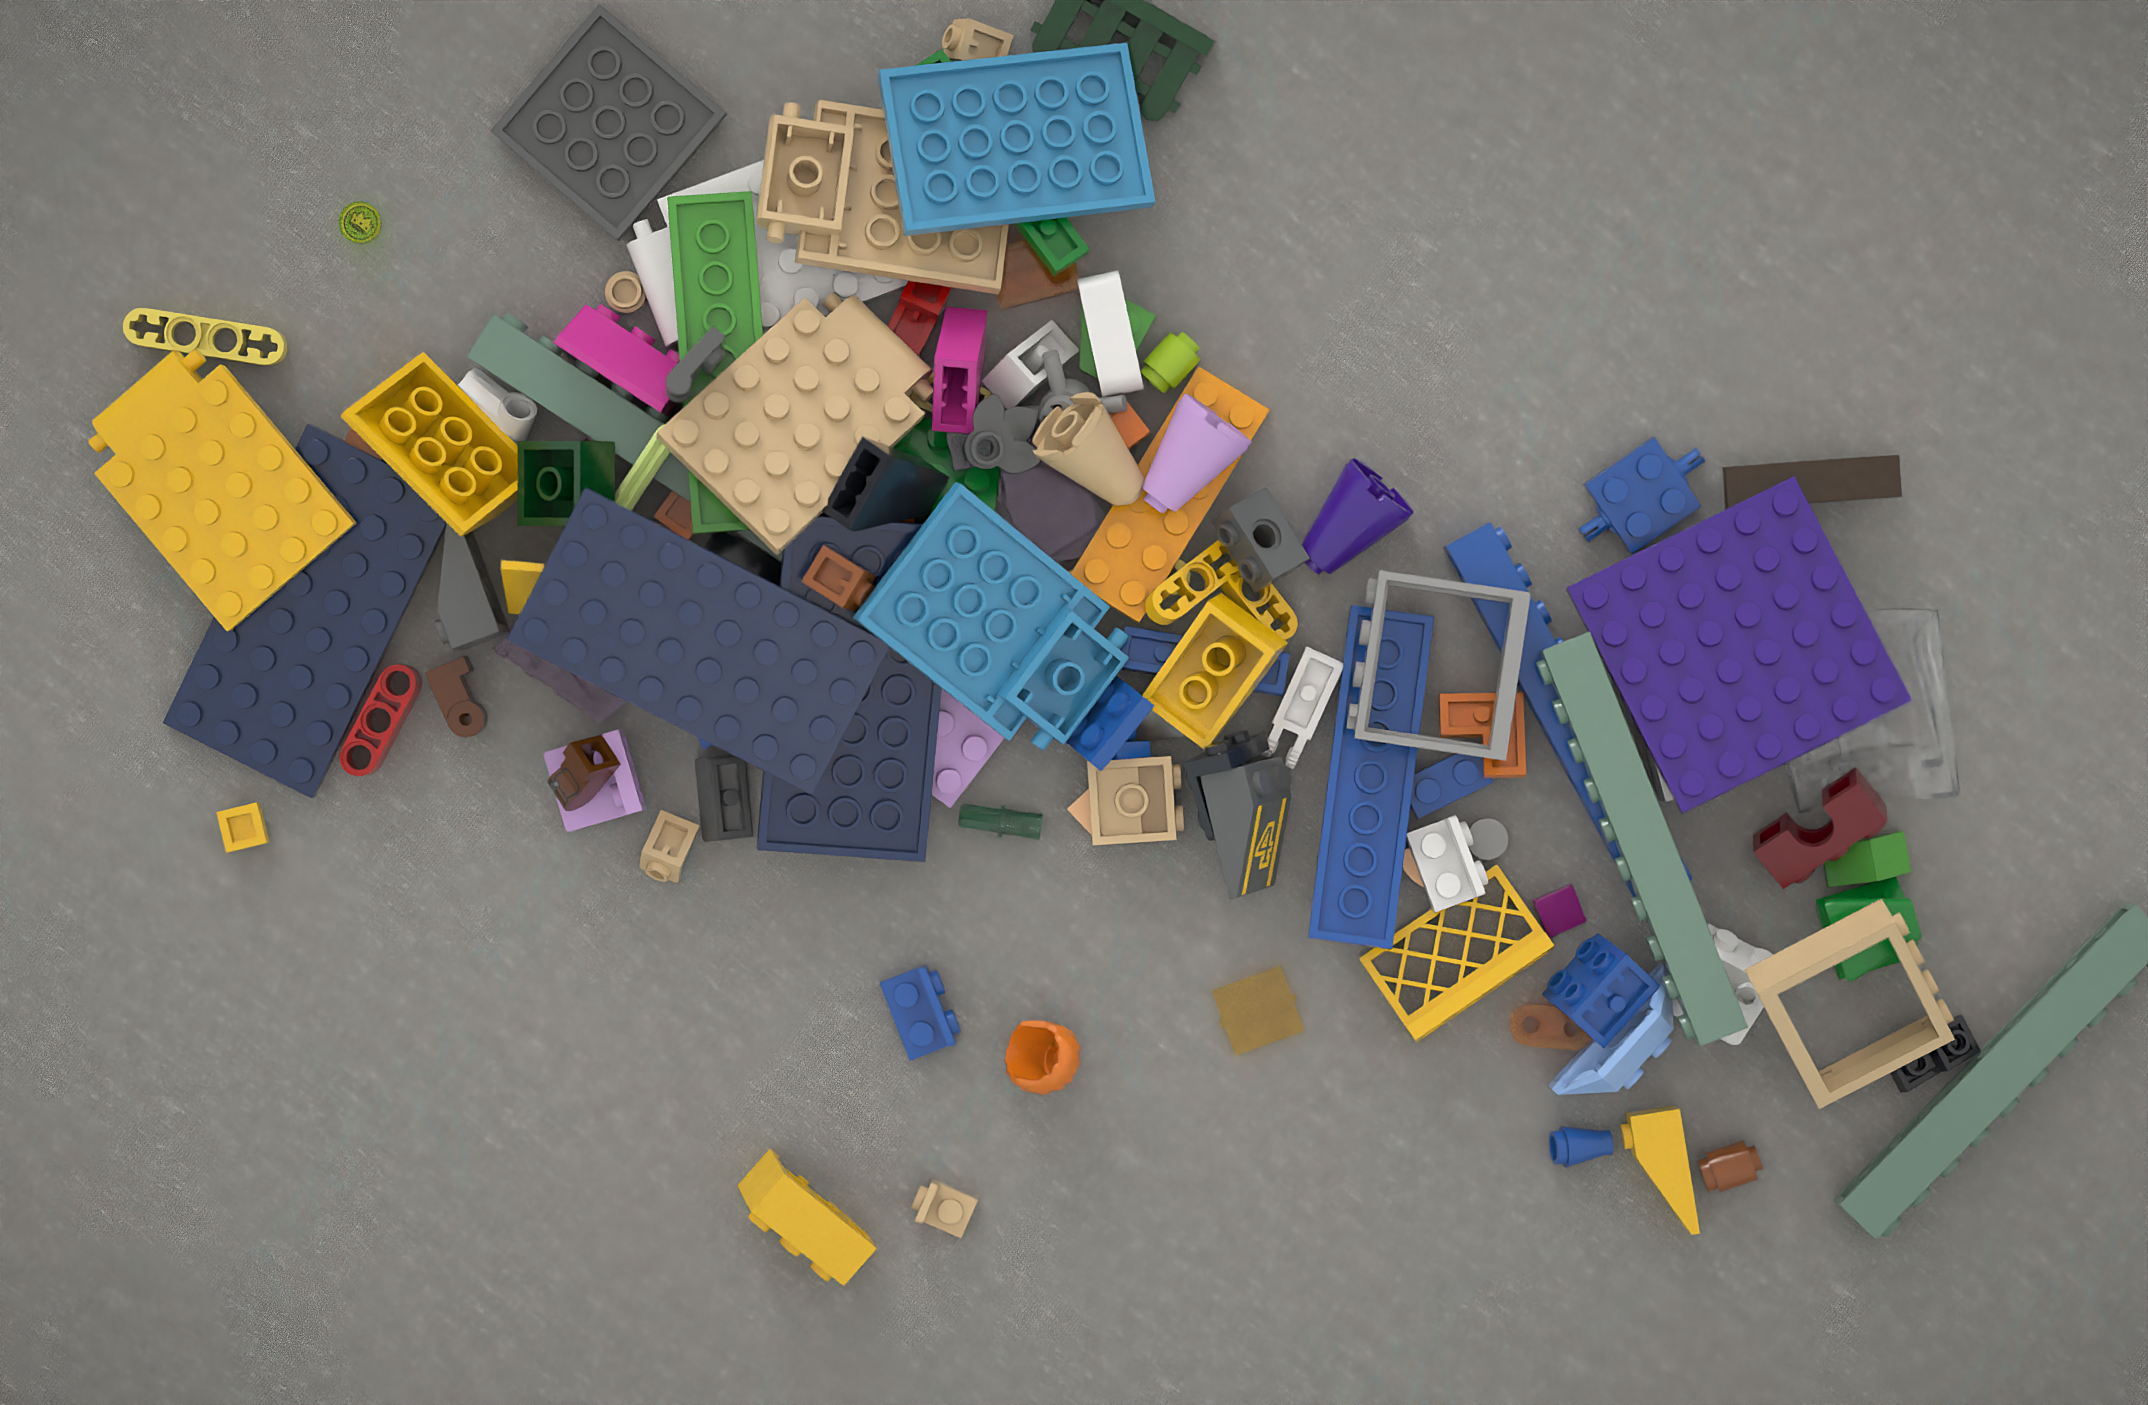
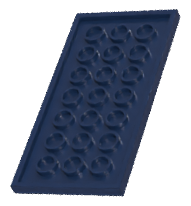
[163,424,446,798]
[507,487,889,795]
[756,515,942,862]

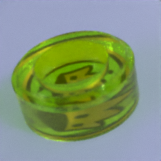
[338,201,382,244]

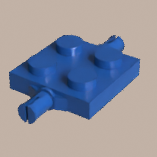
[1578,437,1706,554]

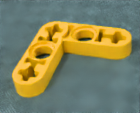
[1145,540,1298,641]

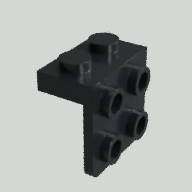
[1184,730,1270,841]

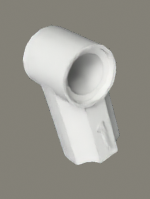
[457,367,537,446]

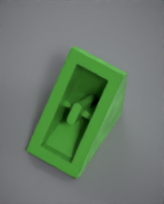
[1823,831,1911,887]

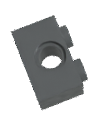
[1211,487,1310,593]

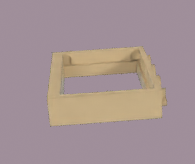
[1745,899,1955,1109]

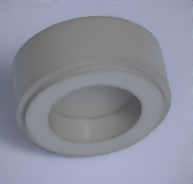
[1468,818,1509,860]

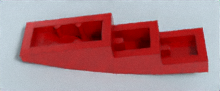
[887,281,953,357]

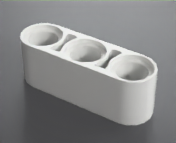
[1077,270,1144,397]

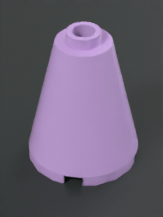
[1142,393,1252,514]

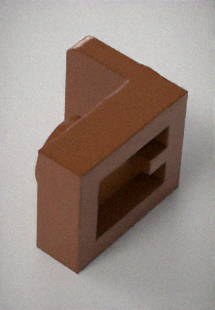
[801,545,876,612]

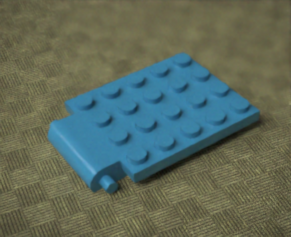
[853,482,1129,751]

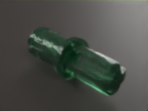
[958,804,1043,840]

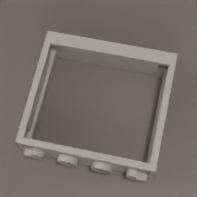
[1346,570,1531,761]

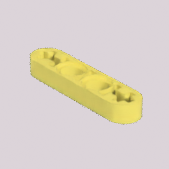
[123,308,288,366]

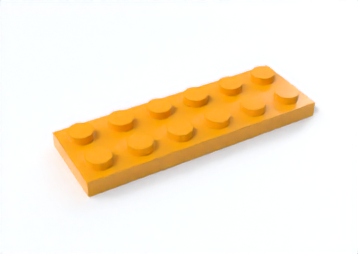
[1071,366,1270,624]

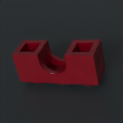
[1753,767,1887,889]

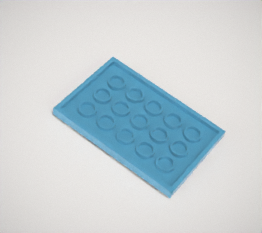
[878,43,1156,236]

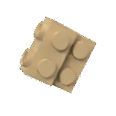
[1087,756,1184,845]

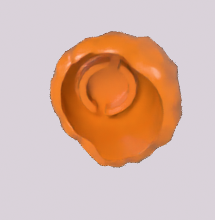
[1003,1020,1081,1096]

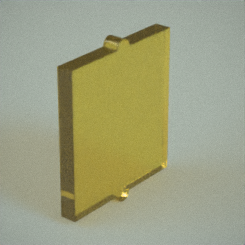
[1212,966,1304,1056]

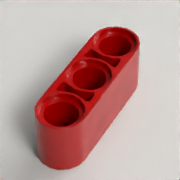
[339,664,422,776]

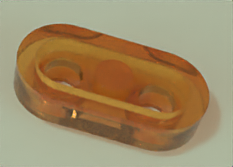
[1509,1003,1592,1050]

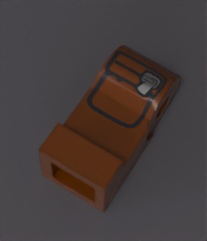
[425,655,488,738]
[547,734,621,811]

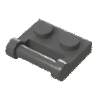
[666,326,726,404]

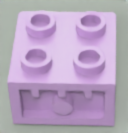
[544,729,647,832]

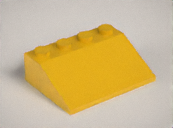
[340,352,518,537]

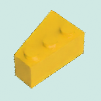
[737,1148,877,1286]

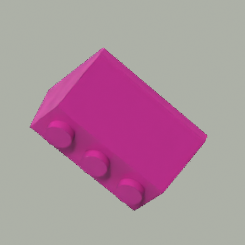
[554,304,680,417]

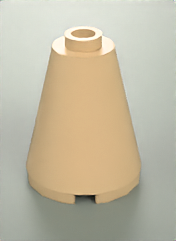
[1032,392,1144,506]

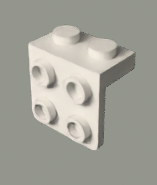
[1672,923,1773,1045]

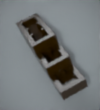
[1722,455,1902,509]

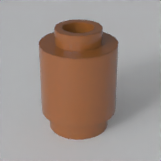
[1697,1140,1763,1192]

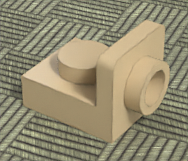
[942,19,1014,62]
[639,810,700,883]
[911,1179,978,1238]

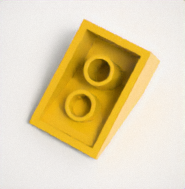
[1142,593,1288,750]

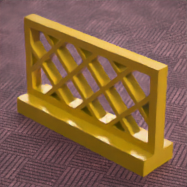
[1359,864,1555,1043]

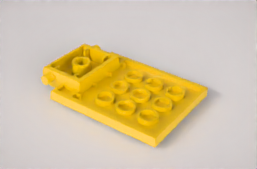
[88,348,357,632]

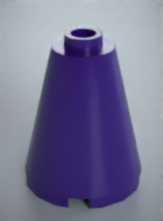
[1301,458,1414,575]

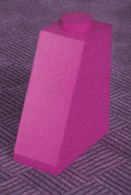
[932,307,988,434]

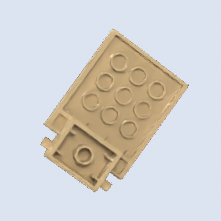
[756,100,1009,295]
[656,292,934,555]

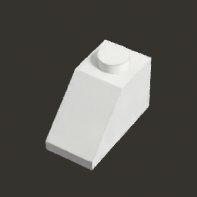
[982,320,1080,409]

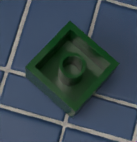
[518,441,615,526]

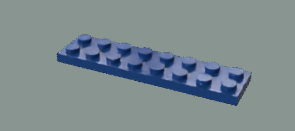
[1307,605,1434,950]

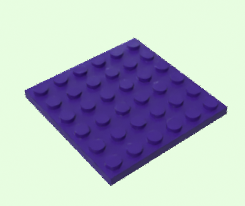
[1566,476,1912,814]

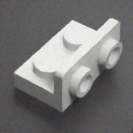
[1406,815,1488,913]

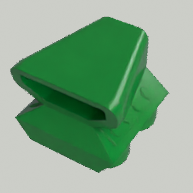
[1816,876,1922,982]

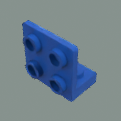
[1542,933,1660,1048]

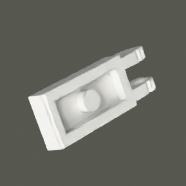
[1261,647,1343,769]

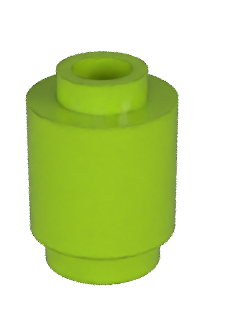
[1140,332,1201,394]

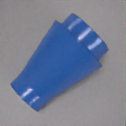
[1549,1126,1614,1168]

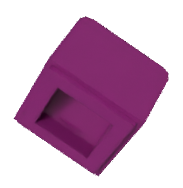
[1531,883,1587,938]

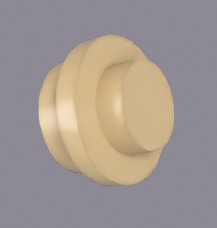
[605,271,647,313]

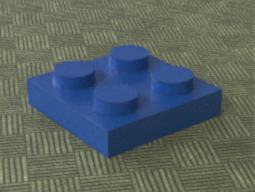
[1066,675,1154,772]

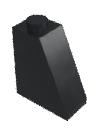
[822,436,949,532]

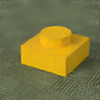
[216,802,270,853]

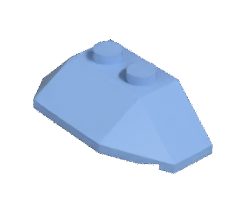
[1548,962,1674,1095]

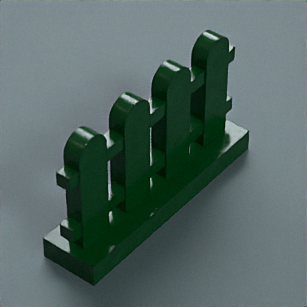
[1030,0,1217,121]

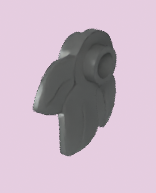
[964,394,1041,474]

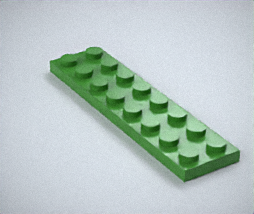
[667,191,763,535]

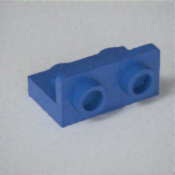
[880,964,961,1061]

